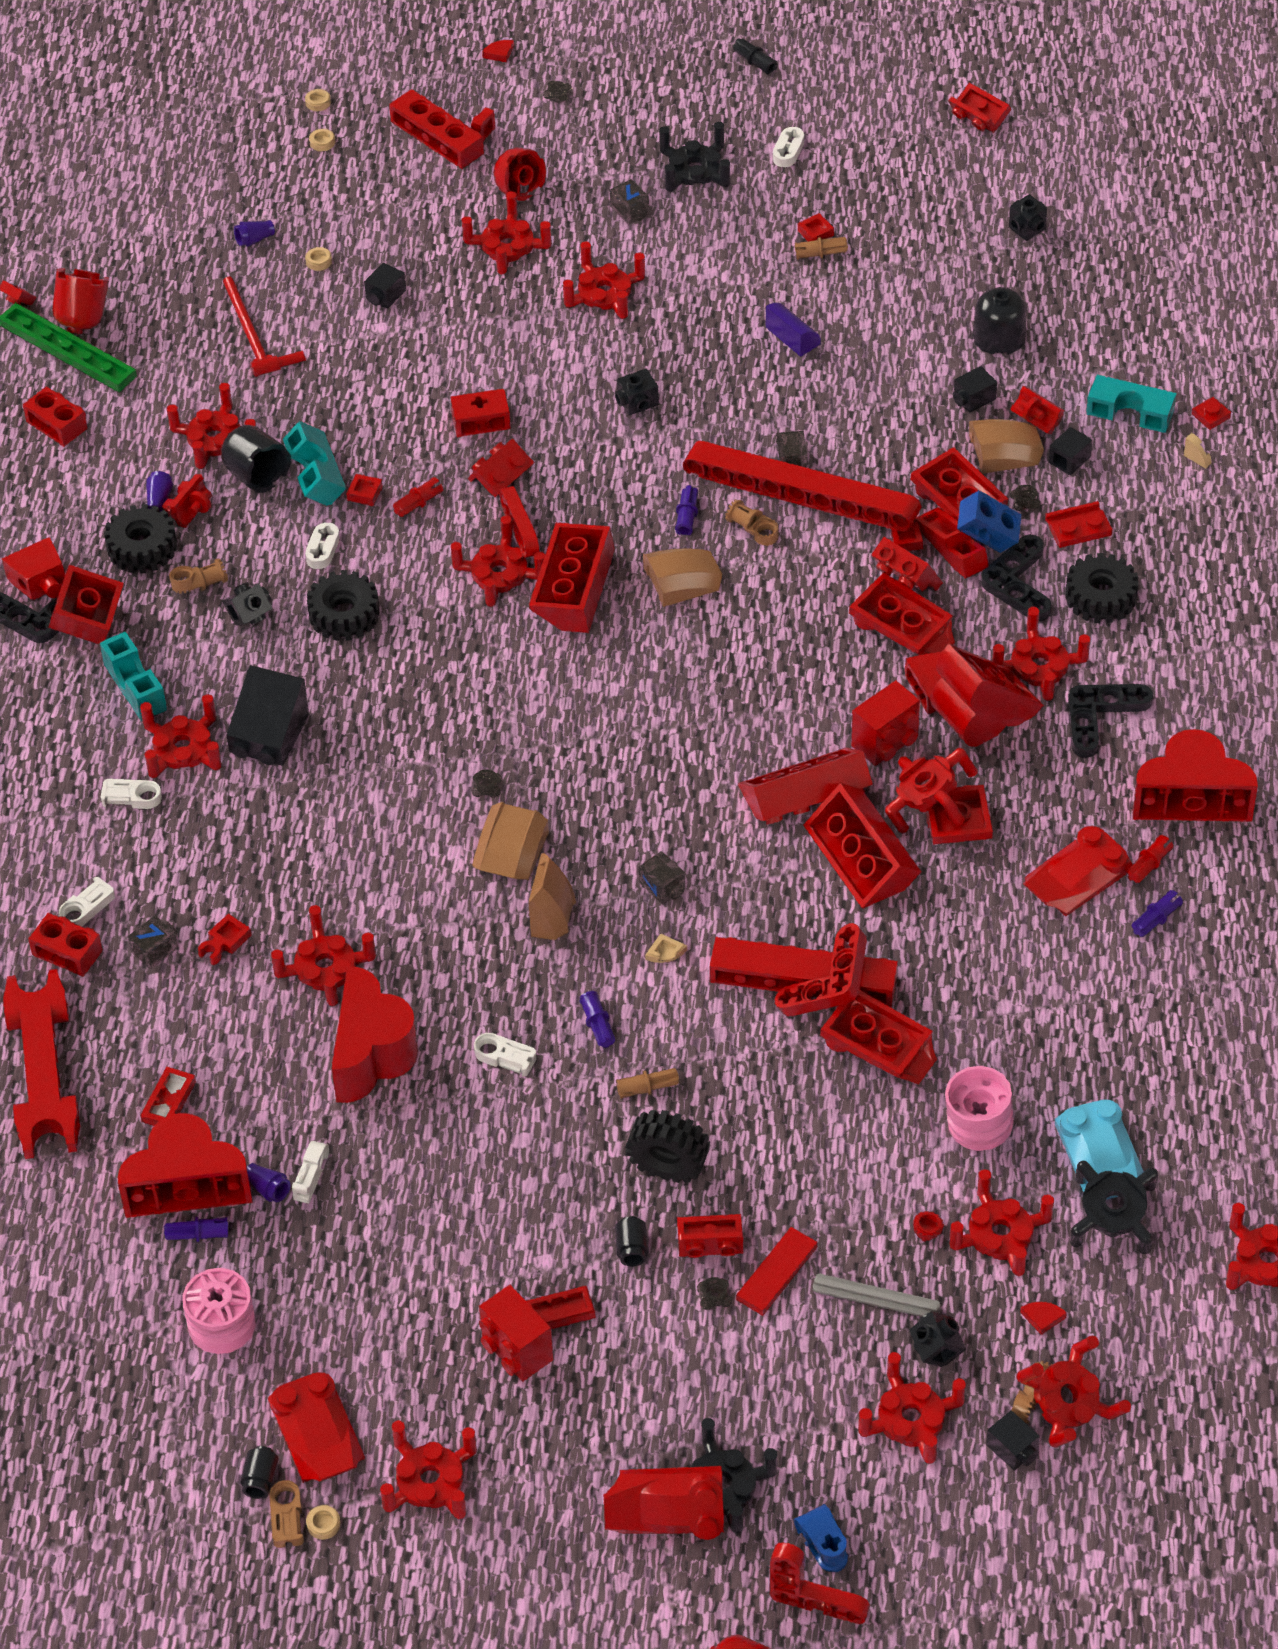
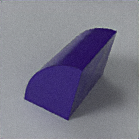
[766,302,821,357]

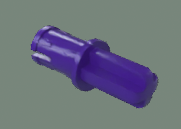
[675,485,698,535]
[1131,890,1183,937]
[579,991,615,1048]
[164,1217,228,1242]

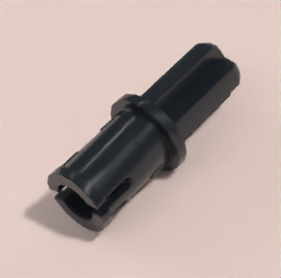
[733,38,778,75]

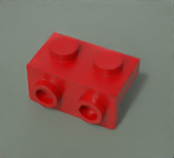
[948,82,1012,133]
[467,438,535,497]
[677,1214,743,1258]

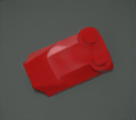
[910,447,1008,521]
[849,572,955,655]
[1023,826,1133,917]
[820,990,937,1085]
[268,1372,365,1483]
[603,1466,724,1540]

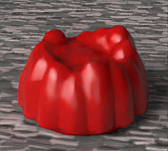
[913,1211,944,1242]

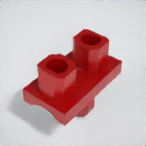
[1010,386,1064,434]
[162,474,213,528]

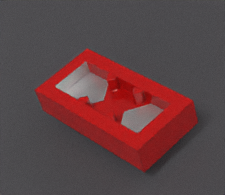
[140,1067,196,1126]

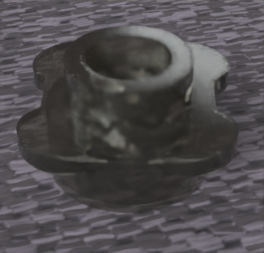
[543,81,572,103]
[1010,485,1041,511]
[471,769,502,798]
[697,1277,732,1310]

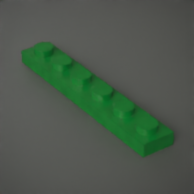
[0,303,137,392]

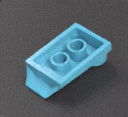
[1055,1099,1144,1200]

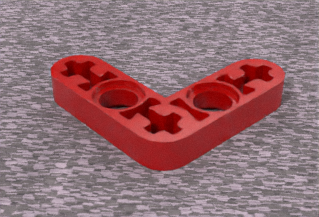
[774,923,867,1017]
[770,1542,870,1624]

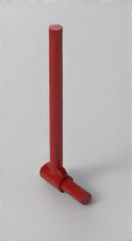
[223,276,306,377]

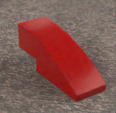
[915,507,989,579]

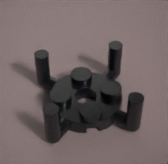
[659,122,730,192]
[1070,1160,1158,1254]
[692,1418,778,1533]

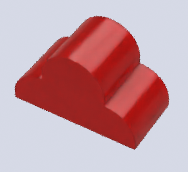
[930,644,1044,747]
[1132,729,1258,822]
[331,966,418,1103]
[118,1113,253,1218]

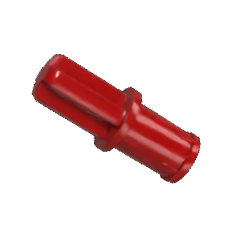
[393,477,443,517]
[1127,835,1173,883]

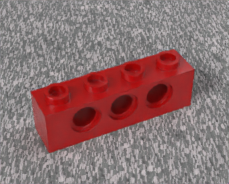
[389,89,484,169]

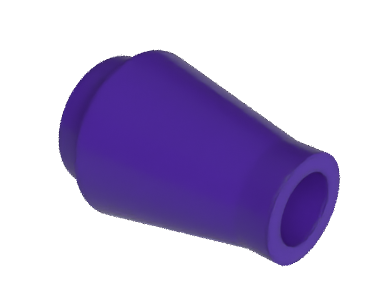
[234,220,275,247]
[146,471,174,512]
[247,1163,291,1202]

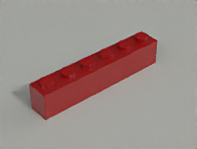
[709,937,898,1007]

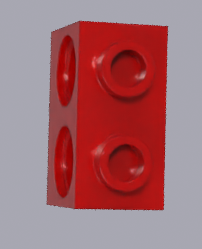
[23,386,88,447]
[28,913,103,977]

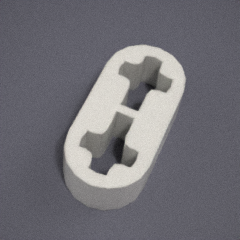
[773,127,804,167]
[305,523,339,569]

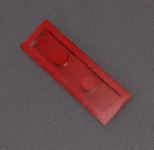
[736,1227,818,1316]

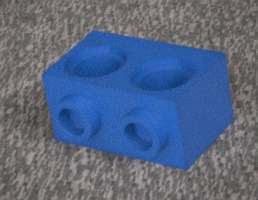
[957,490,1022,553]

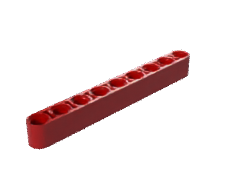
[682,441,922,532]

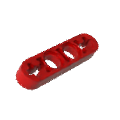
[499,486,539,558]

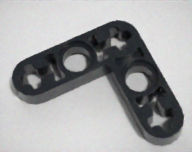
[981,534,1052,621]
[0,592,59,643]
[1068,684,1153,758]

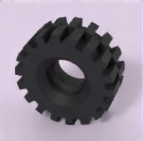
[104,504,177,573]
[1065,553,1139,624]
[307,570,380,641]
[625,1110,711,1183]

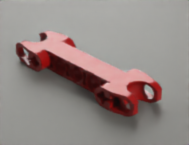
[3,969,80,1159]

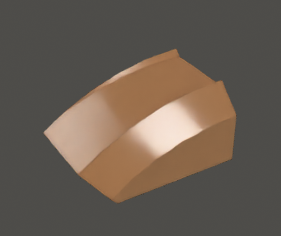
[969,419,1044,474]
[643,548,723,607]
[472,802,549,880]
[528,853,576,940]

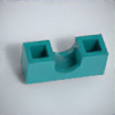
[1086,374,1176,433]
[283,421,347,506]
[100,631,167,722]

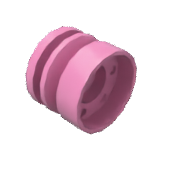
[945,1066,1014,1151]
[182,1268,256,1354]

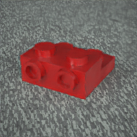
[871,537,943,592]
[925,784,993,845]

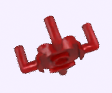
[462,191,552,274]
[563,241,645,319]
[167,383,256,469]
[450,516,545,607]
[992,607,1090,701]
[140,694,222,778]
[885,748,978,834]
[271,905,376,1006]
[949,1169,1054,1276]
[1226,1203,1278,1290]
[1016,1335,1131,1448]
[858,1352,966,1464]
[380,1420,477,1519]

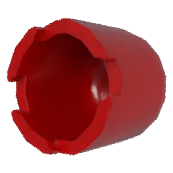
[52,268,109,334]

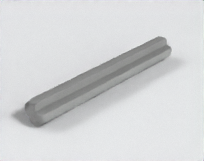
[813,1273,940,1317]

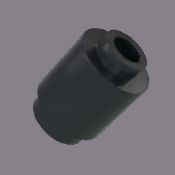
[615,1216,649,1267]
[240,1446,280,1499]

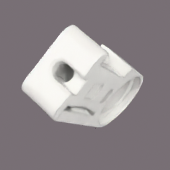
[101,779,162,809]
[59,877,115,927]
[474,1033,536,1077]
[292,1141,329,1204]

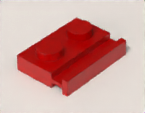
[1045,501,1113,548]

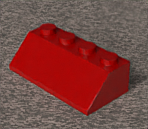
[529,522,615,633]
[738,747,873,824]
[803,783,922,909]

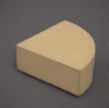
[1184,433,1212,469]
[645,934,687,963]

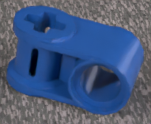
[794,1504,848,1572]

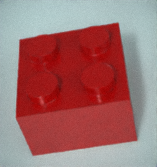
[48,565,124,644]
[851,680,920,766]
[479,1284,554,1382]

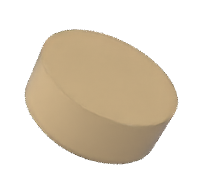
[305,89,331,111]
[309,129,335,151]
[305,247,332,271]
[306,1505,341,1540]

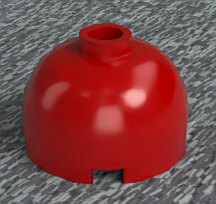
[493,147,546,201]

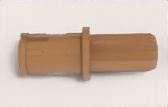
[794,237,848,260]
[616,1068,679,1099]

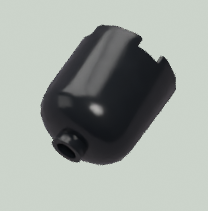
[972,287,1027,354]
[221,425,291,493]

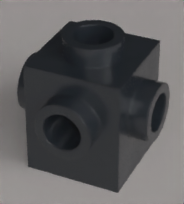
[1009,194,1047,241]
[615,368,659,415]
[222,582,273,626]
[909,1311,966,1367]

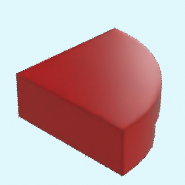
[482,40,514,63]
[1020,1302,1067,1335]

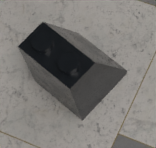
[226,665,309,766]

